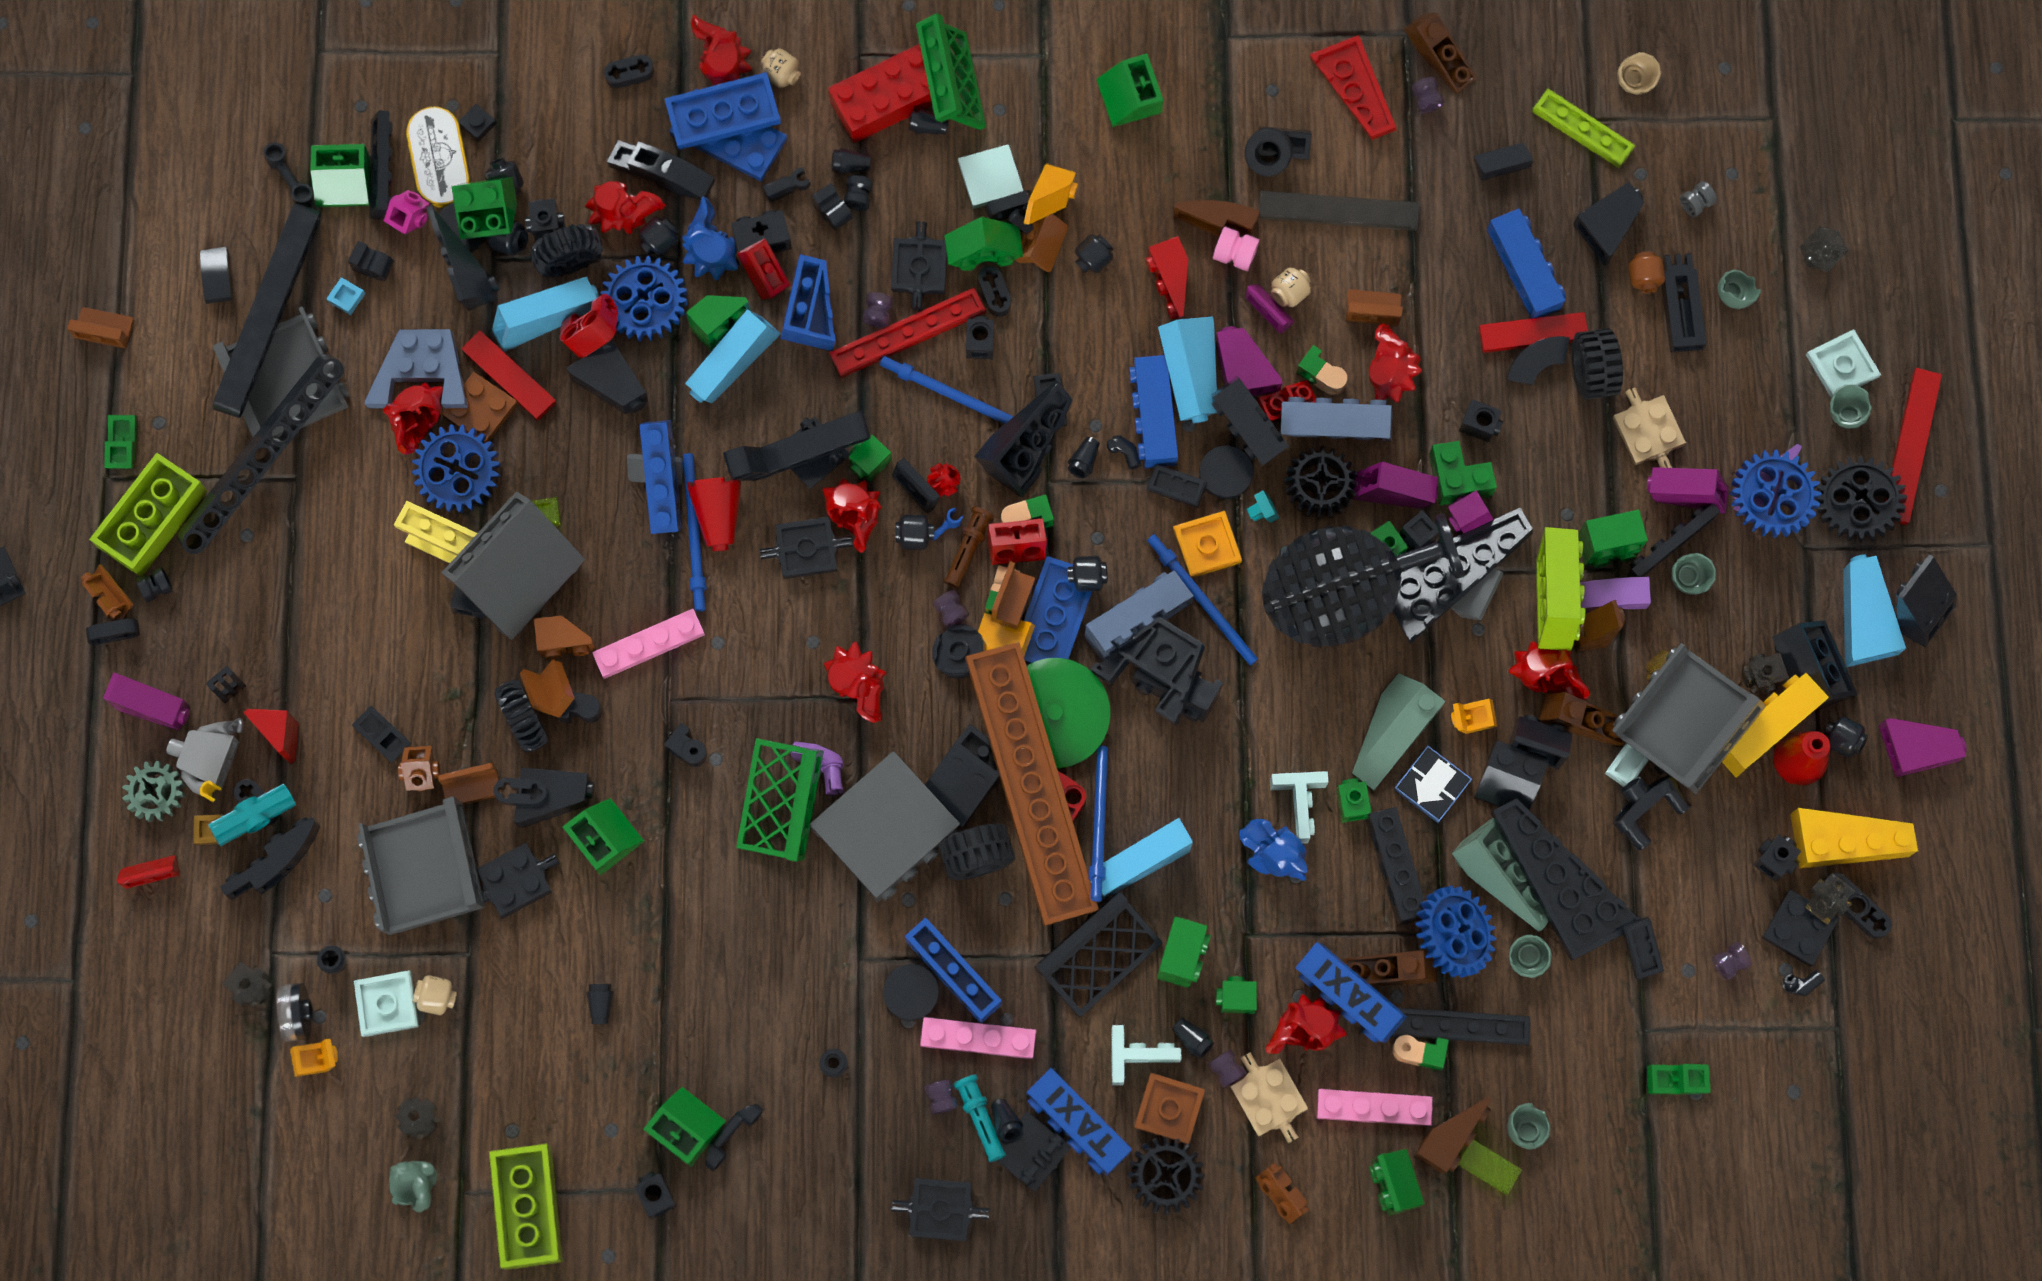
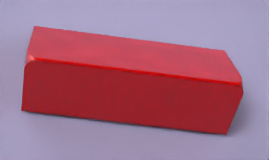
[737,238,790,300]
[117,855,180,889]

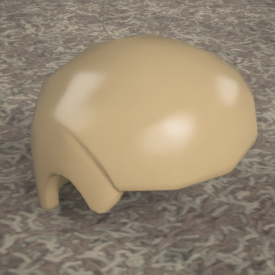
[1617,52,1661,95]

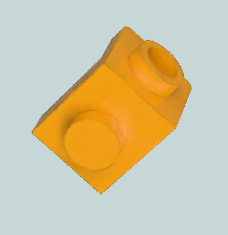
[1451,699,1498,734]
[290,1039,338,1077]

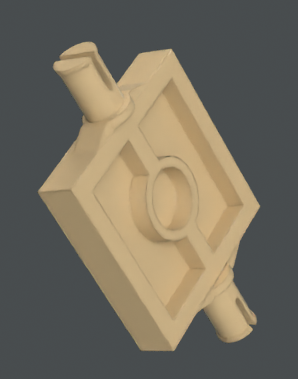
[1613,388,1686,468]
[1231,1052,1308,1143]

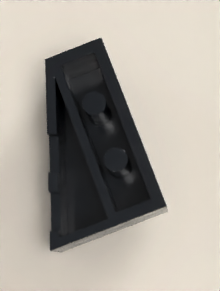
[1211,376,1289,466]
[1132,668,1223,723]

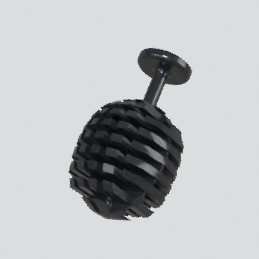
[1262,513,1465,648]

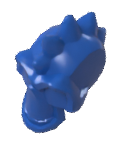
[682,196,738,281]
[1239,819,1308,881]

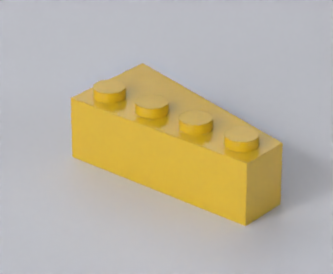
[1722,673,1829,778]
[1790,808,1918,869]

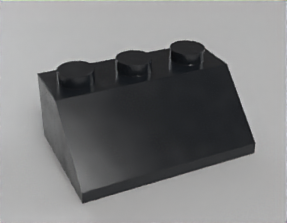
[1772,620,1858,711]

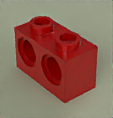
[988,519,1047,565]

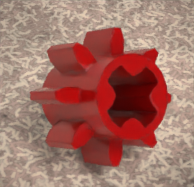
[927,463,961,497]

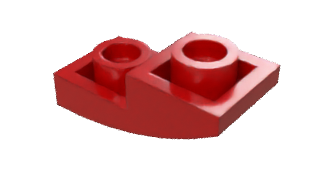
[1256,380,1316,423]

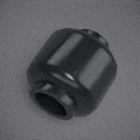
[485,158,524,195]
[639,216,679,256]
[487,221,528,256]
[1075,234,1114,273]
[896,515,934,550]
[1068,555,1108,592]
[1824,717,1868,758]

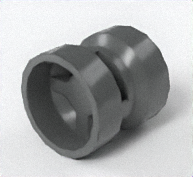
[1679,181,1717,218]

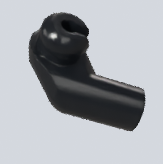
[1107,435,1142,470]
[1782,970,1825,996]

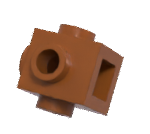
[398,746,440,791]

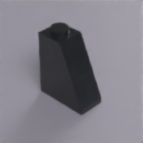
[1573,182,1645,266]
[566,341,649,415]
[514,767,595,828]

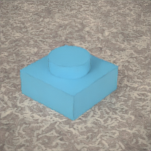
[327,277,365,315]

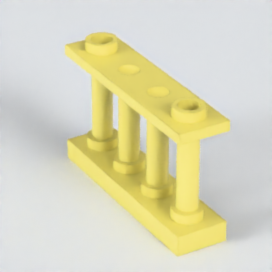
[394,501,477,563]

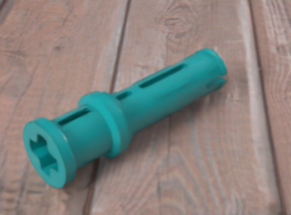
[953,1075,1006,1162]

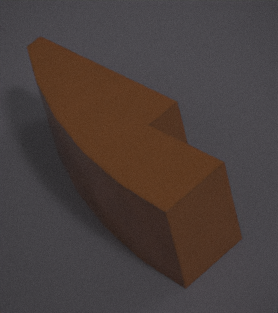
[1173,200,1260,237]

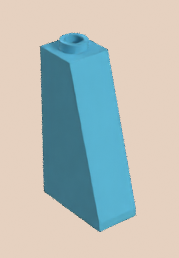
[492,277,599,352]
[685,309,781,404]
[1158,316,1217,424]
[1843,554,1906,667]
[1090,818,1193,900]

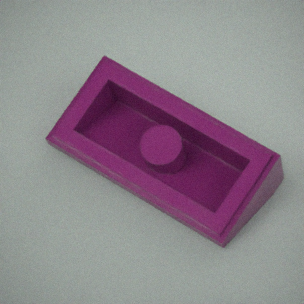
[1245,284,1295,334]

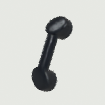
[264,142,314,206]
[706,1104,764,1172]

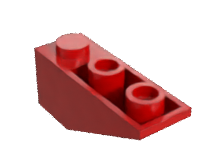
[1145,236,1189,320]

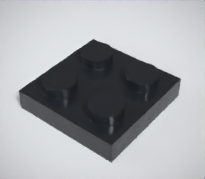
[1761,889,1839,967]

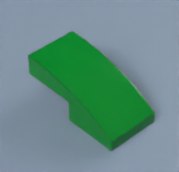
[105,415,138,469]
[1647,1064,1711,1094]

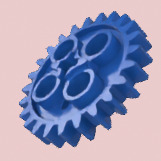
[600,256,688,342]
[411,424,501,513]
[1730,449,1821,538]
[1416,886,1496,978]

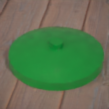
[1027,658,1110,769]

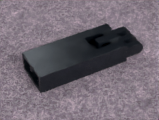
[1661,253,1707,352]

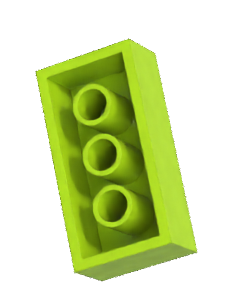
[89,453,208,576]
[1536,527,1585,651]
[489,1144,563,1270]

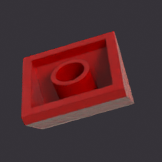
[243,709,299,764]

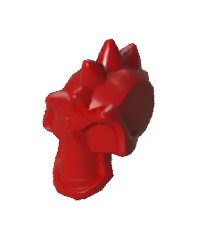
[691,15,752,86]
[585,181,666,234]
[1369,324,1422,403]
[383,382,443,455]
[822,478,882,553]
[1508,641,1590,701]
[824,642,887,723]
[1265,994,1347,1054]

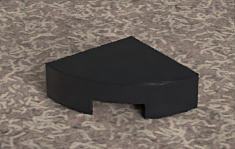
[1009,208,1034,234]

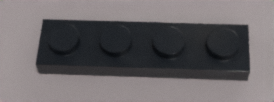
[369,110,393,220]
[1627,504,1720,578]

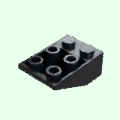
[1896,555,1957,648]
[925,724,1001,828]

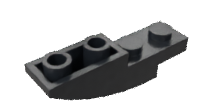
[607,141,715,201]
[220,817,320,900]

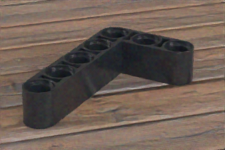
[723,412,871,481]

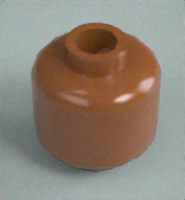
[1628,252,1665,293]

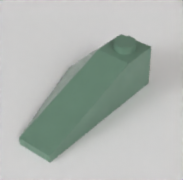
[1352,673,1445,791]
[1452,818,1549,932]

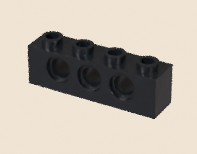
[1366,807,1425,926]

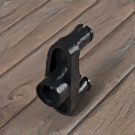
[1613,775,1692,850]

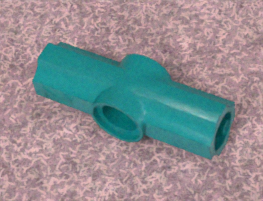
[208,783,296,847]

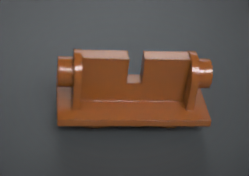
[81,564,133,620]
[1255,1163,1309,1224]

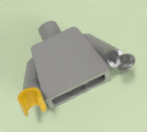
[167,718,244,802]

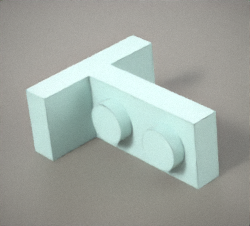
[1270,771,1328,844]
[1111,1025,1181,1085]

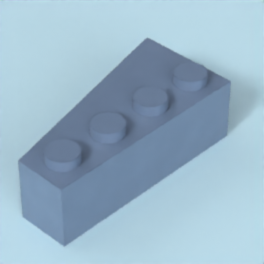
[1281,397,1393,441]
[1085,570,1194,662]

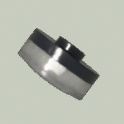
[276,983,313,1042]

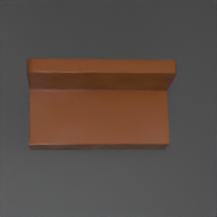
[1016,214,1068,272]
[1345,289,1402,326]
[67,307,134,349]
[991,561,1035,630]
[520,659,575,718]
[438,763,503,805]

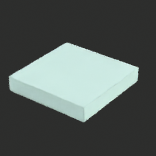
[958,144,1023,209]
[1806,329,1881,398]
[354,970,419,1037]

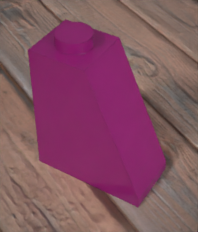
[1215,326,1282,397]
[1351,462,1438,509]
[1647,467,1729,513]
[103,672,190,731]
[1878,718,1967,778]

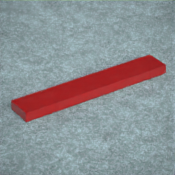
[829,287,986,378]
[1884,368,1942,526]

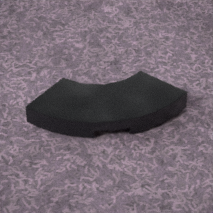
[1506,336,1570,385]

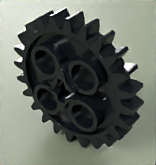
[1816,456,1907,543]

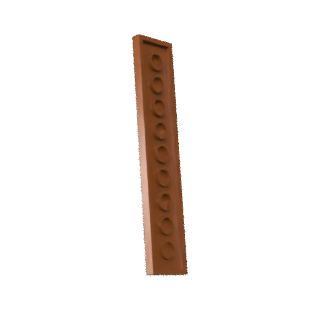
[965,642,1099,926]

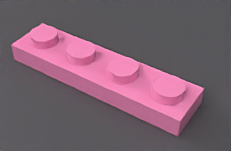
[592,609,705,679]
[920,1017,1036,1059]
[1317,1089,1432,1126]

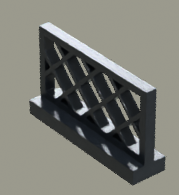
[1034,892,1163,1018]

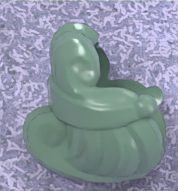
[389,1161,438,1212]

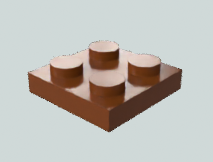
[441,372,518,443]
[1134,1073,1205,1144]

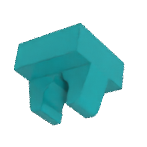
[1246,490,1280,523]

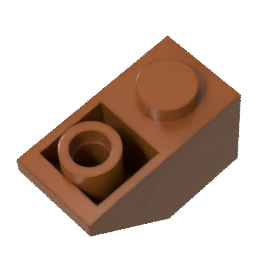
[534,615,595,660]

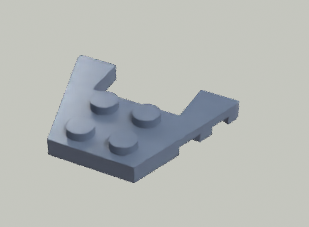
[365,329,468,408]

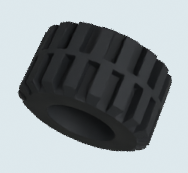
[1571,328,1623,399]
[939,824,1016,880]

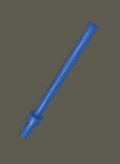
[880,356,1014,424]
[683,453,707,612]
[1147,534,1258,666]
[1088,746,1108,902]

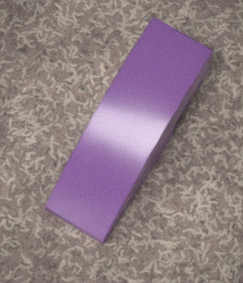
[1580,577,1651,613]

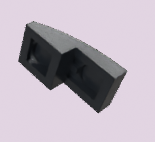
[200,247,233,304]
[352,705,411,763]

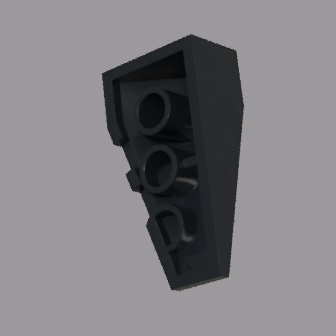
[427,205,500,311]
[974,381,1073,497]

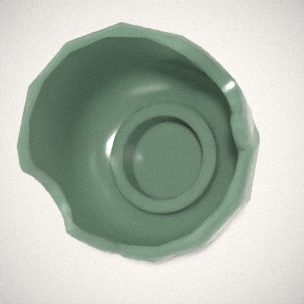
[1717,269,1761,310]
[1829,385,1872,428]
[1671,553,1716,595]
[1509,935,1552,978]
[1507,1103,1550,1150]

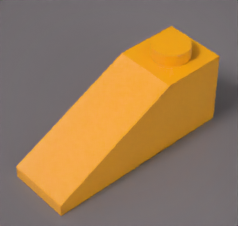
[1024,164,1078,225]

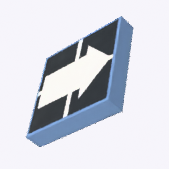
[1394,746,1472,823]

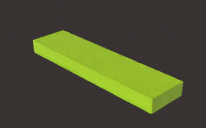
[1532,89,1635,169]

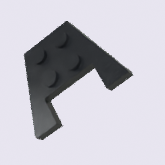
[1090,617,1205,726]

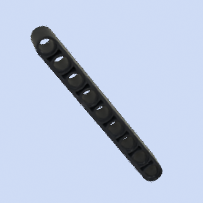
[213,203,321,418]
[177,354,344,554]

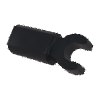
[762,168,811,203]

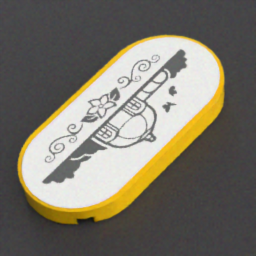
[406,107,470,207]

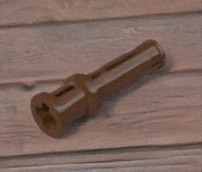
[943,507,995,589]

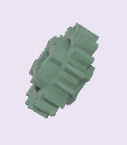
[122,761,185,822]

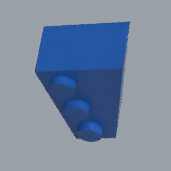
[780,254,836,351]

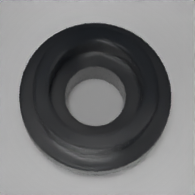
[819,1049,848,1078]

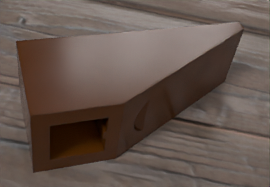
[1404,12,1477,93]
[1574,600,1625,653]
[1540,692,1625,747]
[1344,950,1437,986]
[1414,1097,1491,1175]

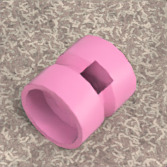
[1213,227,1260,272]

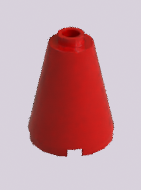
[687,477,742,552]
[1773,731,1830,786]

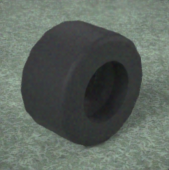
[1244,127,1293,176]

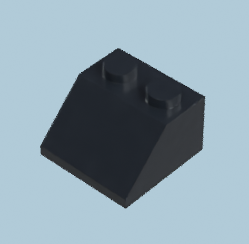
[1508,715,1573,770]
[1474,741,1549,810]

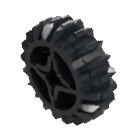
[530,224,603,278]
[1284,446,1358,519]
[494,679,548,753]
[1128,1137,1205,1215]

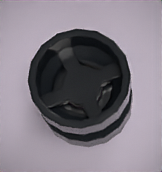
[844,175,873,211]
[136,567,173,603]

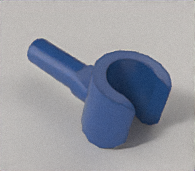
[932,508,963,542]

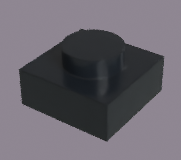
[458,104,497,142]

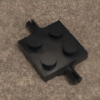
[891,221,947,310]
[760,517,853,579]
[477,843,560,919]
[891,1178,990,1242]

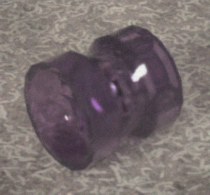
[1411,77,1445,113]
[862,292,894,327]
[932,590,969,628]
[1712,942,1752,980]
[1208,1049,1247,1089]
[924,1079,958,1115]

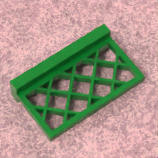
[916,13,986,130]
[736,738,824,862]

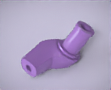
[791,742,844,796]

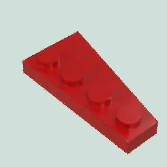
[1310,35,1397,140]

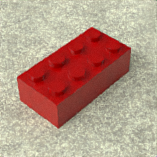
[828,44,933,144]

